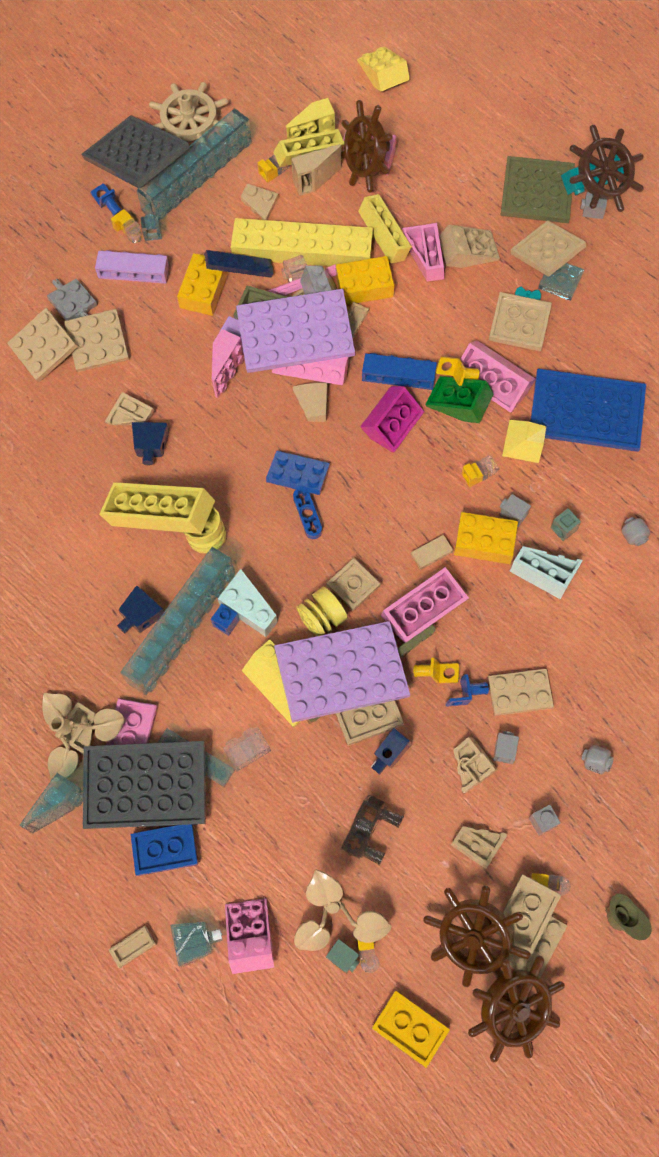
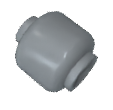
[622,517,650,546]
[582,745,614,775]

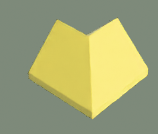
[502,420,546,463]

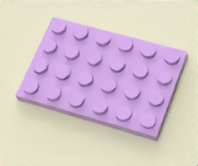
[236,289,355,373]
[274,621,410,723]

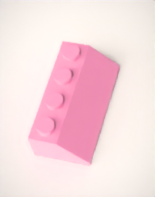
[460,341,536,413]
[272,357,349,385]
[381,567,469,643]

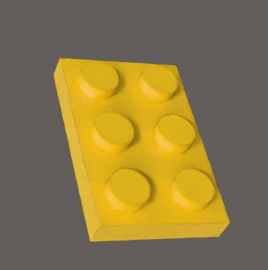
[372,991,450,1068]

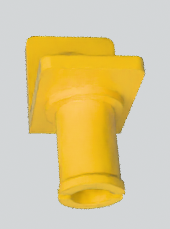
[436,356,480,386]
[413,657,460,684]

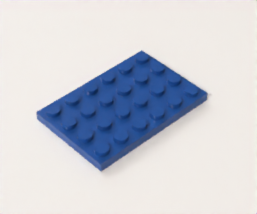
[530,369,646,452]

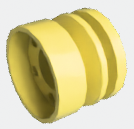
[183,507,226,554]
[296,587,347,636]

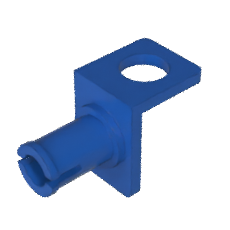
[90,184,122,216]
[445,674,489,707]

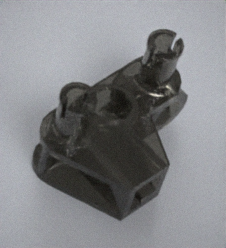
[341,794,404,866]

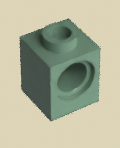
[551,508,581,541]
[326,939,360,974]

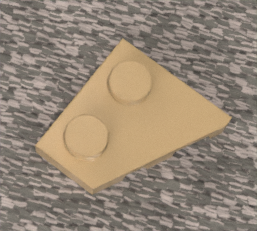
[241,184,279,220]
[105,392,154,425]
[55,702,95,755]
[451,826,507,869]

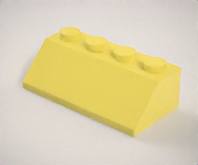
[242,640,301,728]

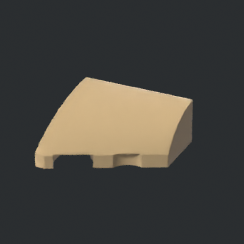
[293,383,327,422]
[454,737,498,793]

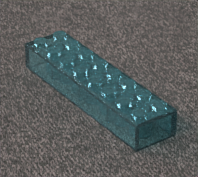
[137,108,252,223]
[120,547,235,695]

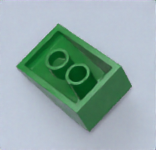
[425,376,494,424]

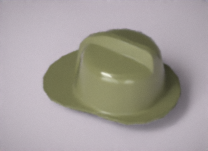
[605,894,652,941]

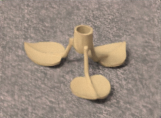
[42,693,124,782]
[294,869,392,951]

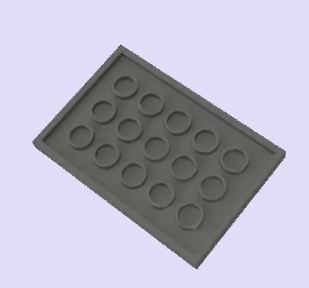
[81,115,190,189]
[83,741,206,829]

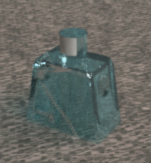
[170,922,223,967]

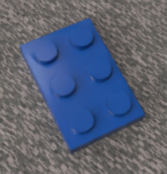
[266,451,330,495]
[130,825,198,876]

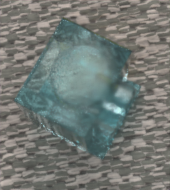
[141,214,162,241]

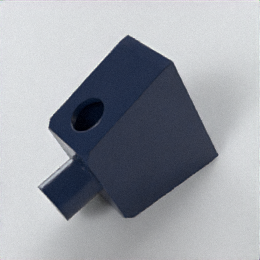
[132,422,169,465]
[117,586,165,634]
[371,728,412,775]

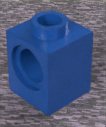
[211,603,240,636]

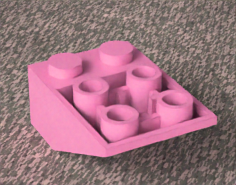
[212,329,244,398]
[225,898,274,974]

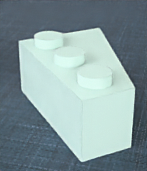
[510,546,583,599]
[218,569,277,637]

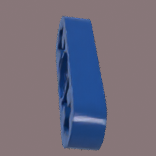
[293,490,322,539]

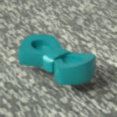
[515,286,541,300]

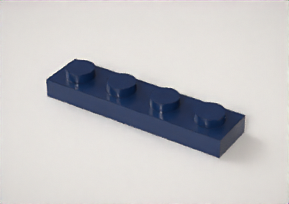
[204,250,274,278]

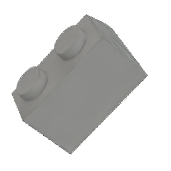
[300,265,337,295]

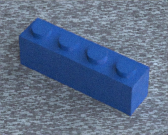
[362,353,437,390]

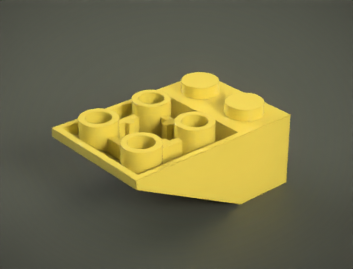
[357,47,410,92]
[286,98,335,139]

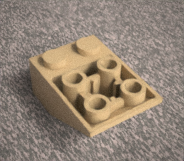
[291,144,341,196]
[439,225,500,268]

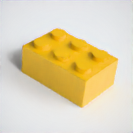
[177,253,228,316]
[335,256,394,305]
[454,512,518,564]

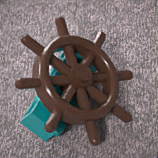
[561,125,644,212]

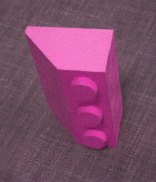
[360,386,424,452]

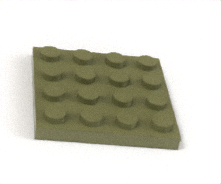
[500,156,575,223]

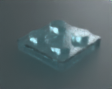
[538,263,584,301]

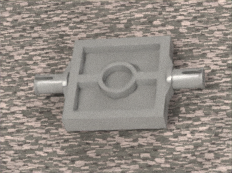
[47,279,97,321]

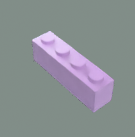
[95,250,169,284]

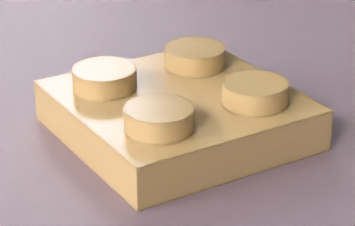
[326,558,381,611]

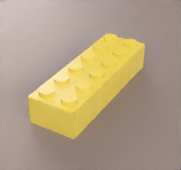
[99,482,215,534]

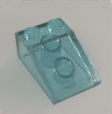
[19,773,83,834]

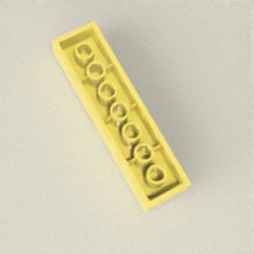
[231,218,373,266]

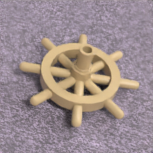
[149,82,228,148]

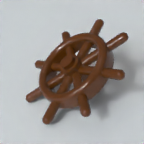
[341,100,393,193]
[423,886,531,987]
[468,956,565,1062]

